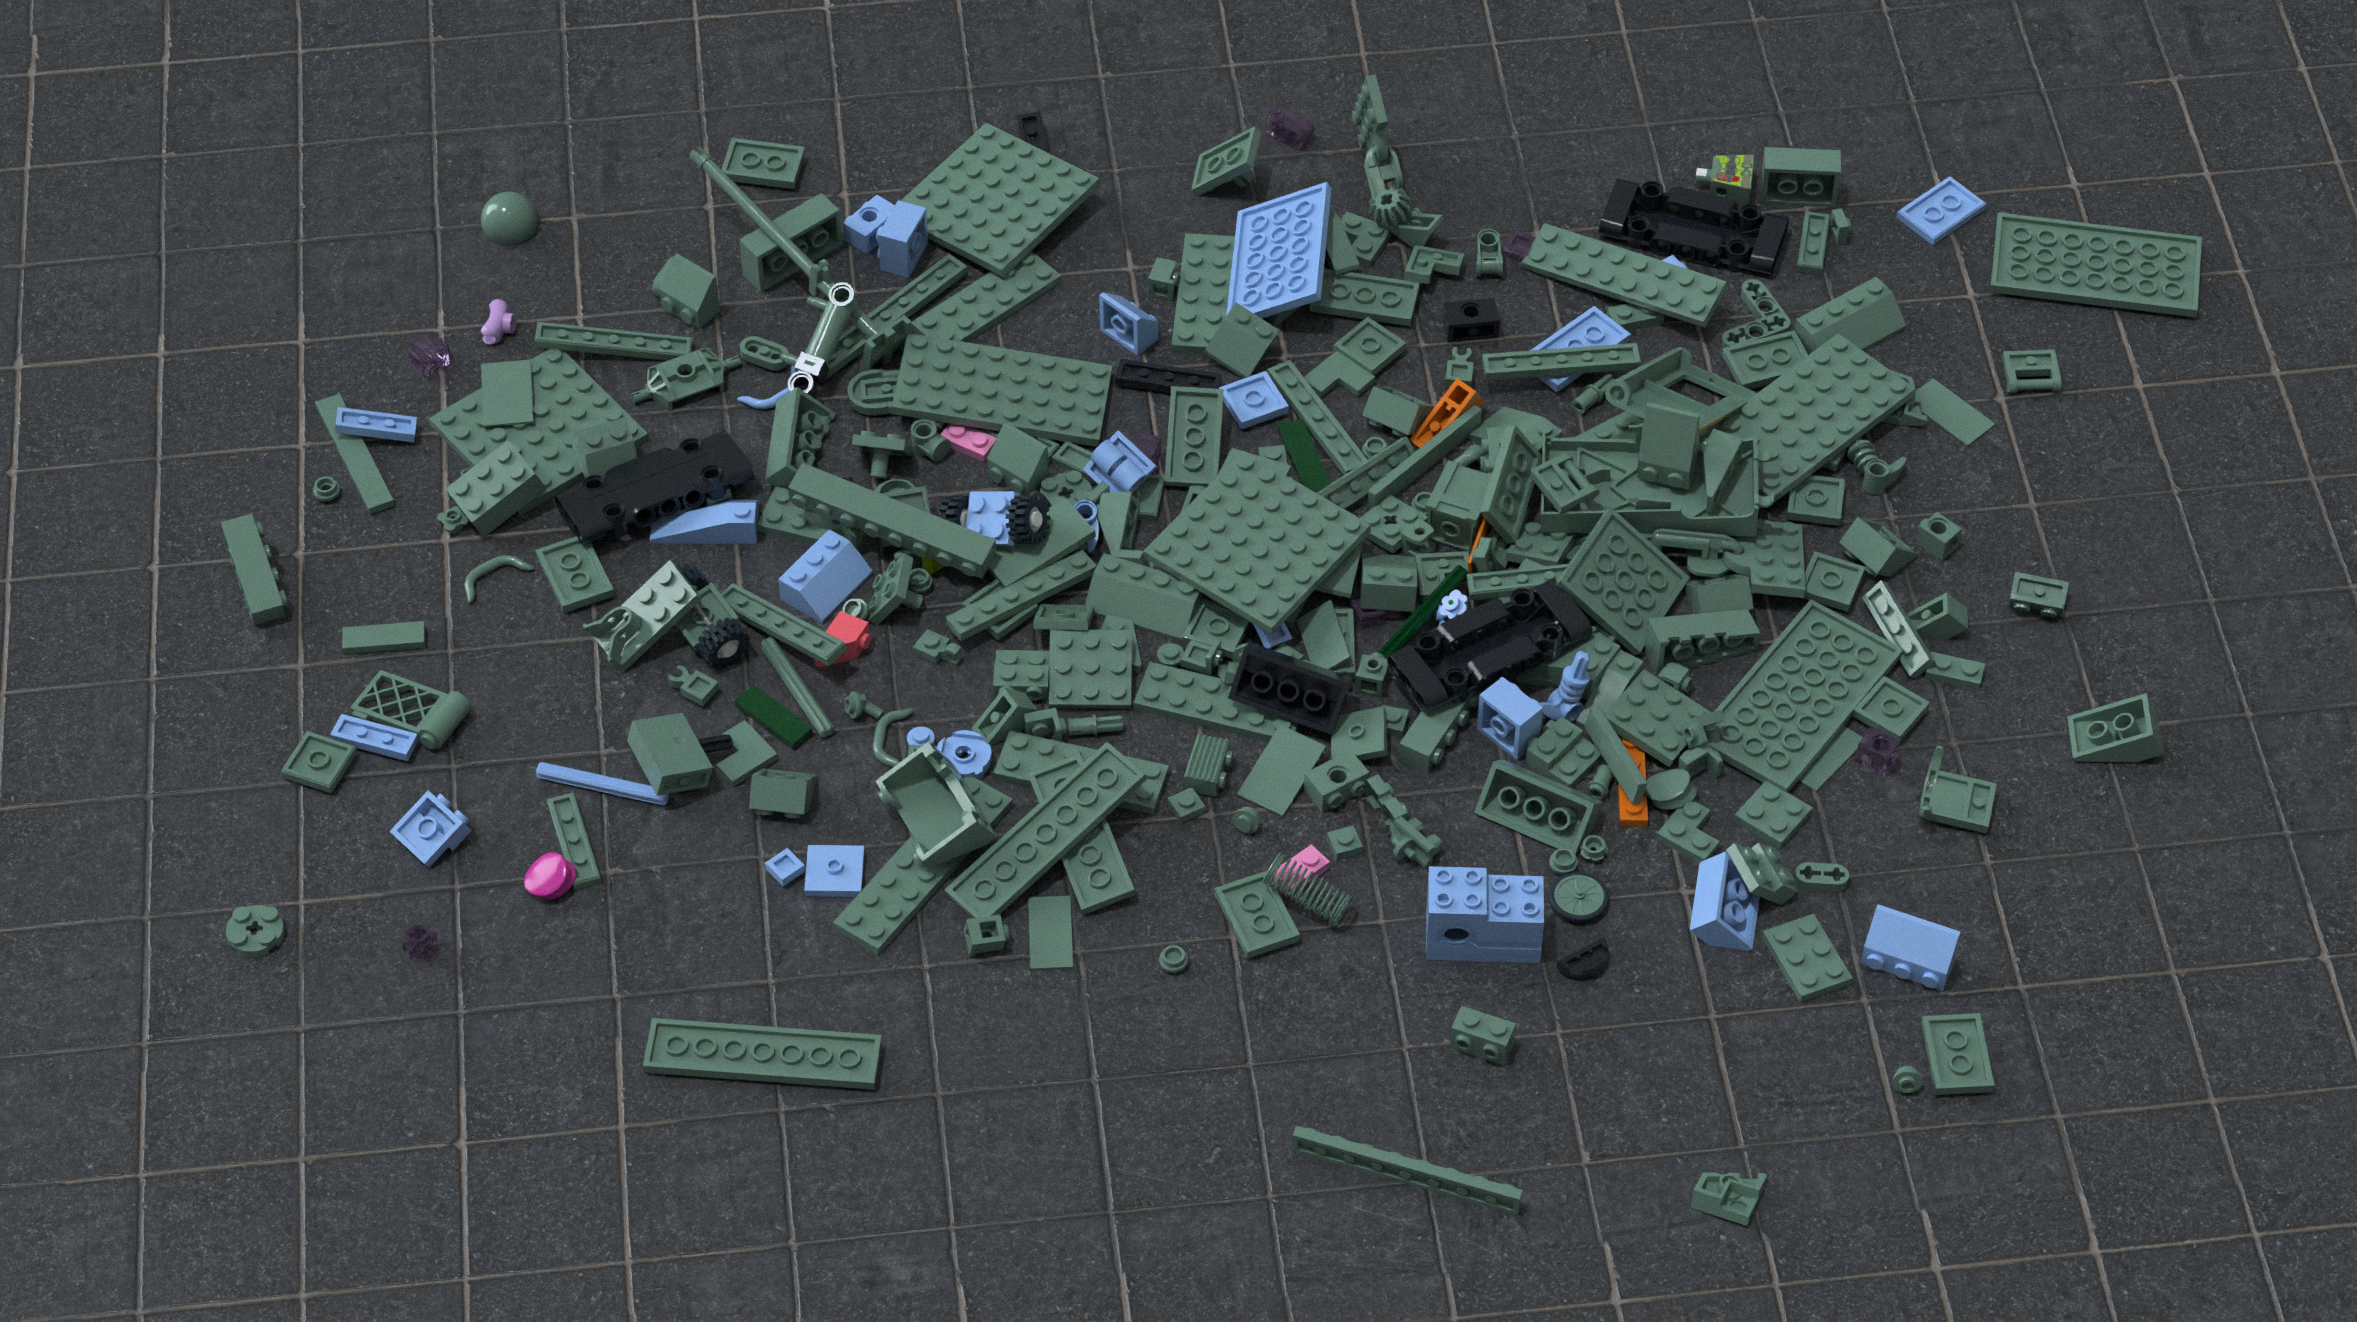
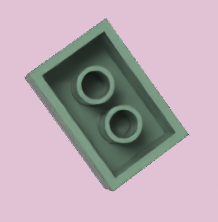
[1760,147,1841,208]
[445,440,547,537]

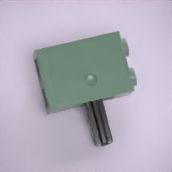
[627,713,733,796]

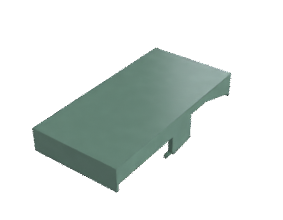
[1541,423,1774,536]

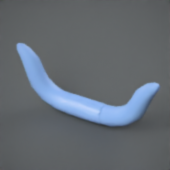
[737,366,802,409]

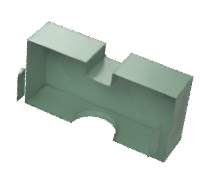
[1359,774,1409,833]

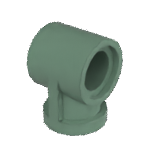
[911,419,951,462]

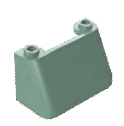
[876,741,997,868]

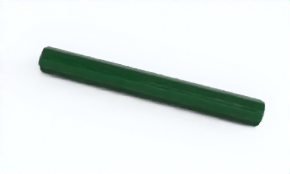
[1377,565,1468,659]

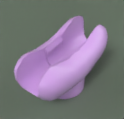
[481,299,516,345]

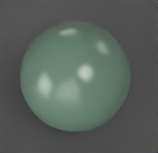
[481,191,538,245]

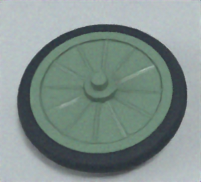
[1549,872,1609,922]

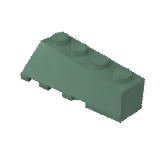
[765,387,836,489]

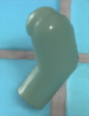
[1453,445,1485,467]

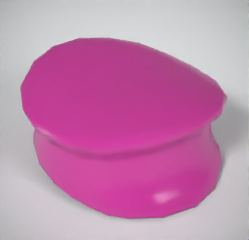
[524,852,576,899]

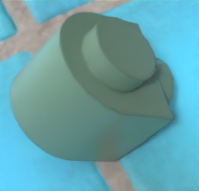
[1657,662,1693,694]

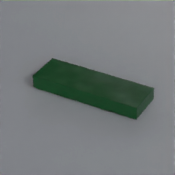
[735,685,813,750]

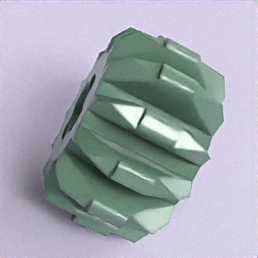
[1369,186,1412,230]

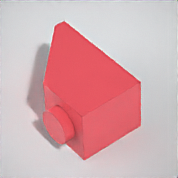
[814,611,871,668]

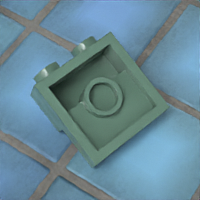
[993,650,1050,701]
[1526,716,1603,788]
[1726,843,1798,906]

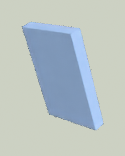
[1896,176,1986,245]

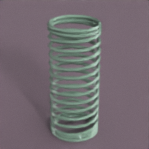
[1263,852,1353,927]

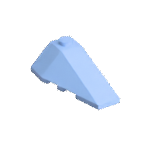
[650,500,760,544]

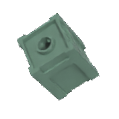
[1425,460,1492,554]

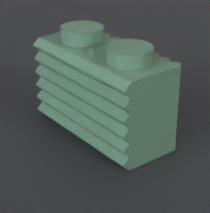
[1184,734,1234,797]

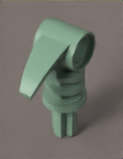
[1847,437,1907,495]

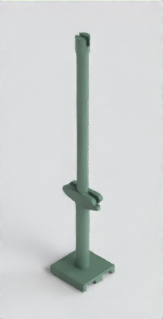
[689,146,911,371]

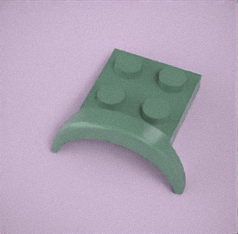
[1919,746,1997,833]

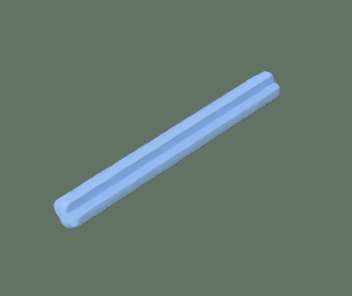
[536,762,669,805]

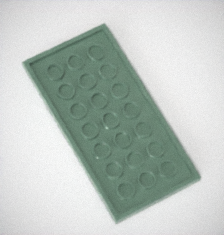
[1990,212,2202,317]
[891,333,1112,447]
[1699,333,1916,503]
[1705,599,1904,792]

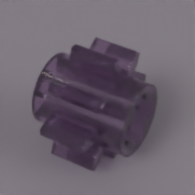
[401,924,438,960]

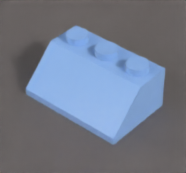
[778,529,873,624]
[1690,852,1760,951]
[1861,904,1960,991]

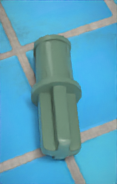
[1572,374,1615,414]
[1068,714,1123,736]

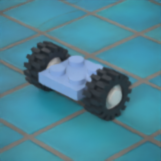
[937,491,1050,546]

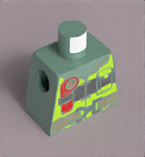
[1695,155,1754,206]

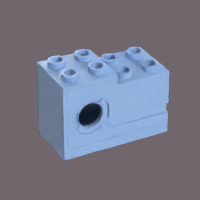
[1426,866,1544,963]

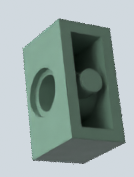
[1304,750,1369,813]

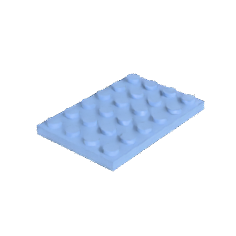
[1226,182,1332,319]

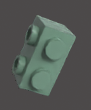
[1450,1006,1516,1065]

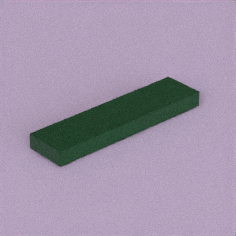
[1278,419,1331,493]

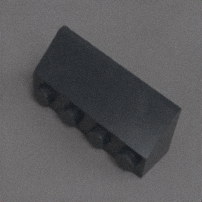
[1228,642,1353,735]

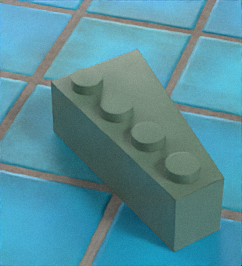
[221,513,288,626]

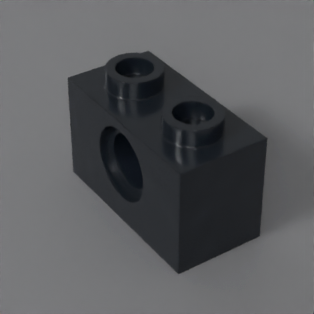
[1443,298,1500,343]

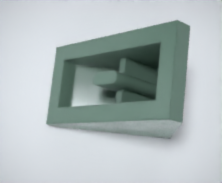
[1389,213,1444,248]

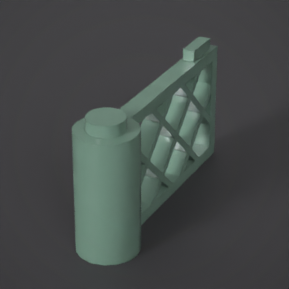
[350,670,472,749]

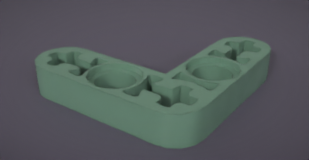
[1721,279,1790,349]

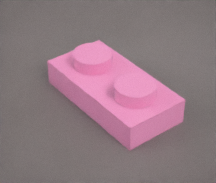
[941,423,997,462]
[1272,844,1330,897]

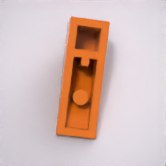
[1409,378,1485,448]

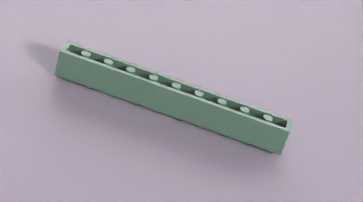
[1399,558,1543,773]

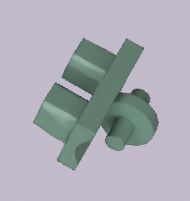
[1391,816,1442,869]

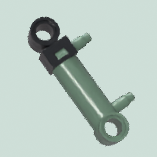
[781,282,859,399]

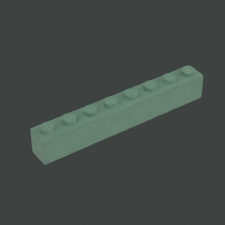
[788,463,996,579]

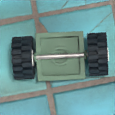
[675,563,750,669]

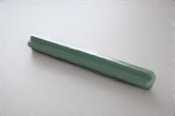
[761,637,834,738]

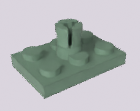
[1191,126,1261,196]

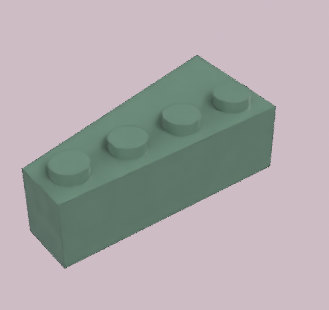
[1645,609,1760,677]

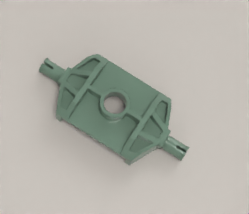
[631,348,742,411]

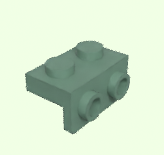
[2009,572,2069,617]

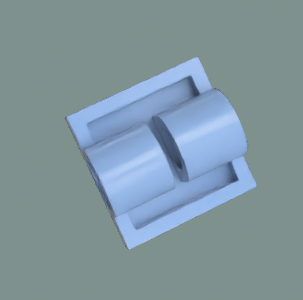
[1083,430,1158,493]

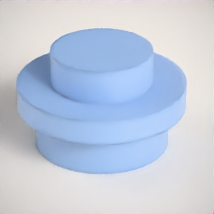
[907,727,935,745]

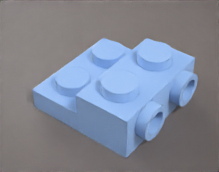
[390,790,472,867]

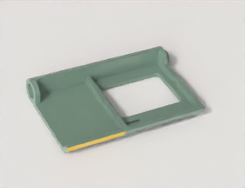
[1605,347,1757,433]

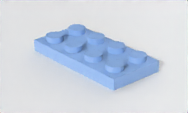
[1530,306,1631,392]

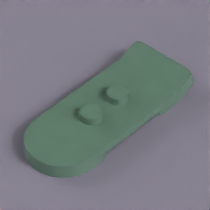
[847,369,900,415]

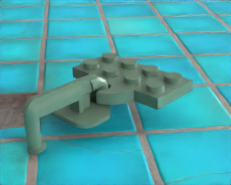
[1352,74,1421,213]
[1651,519,1805,598]

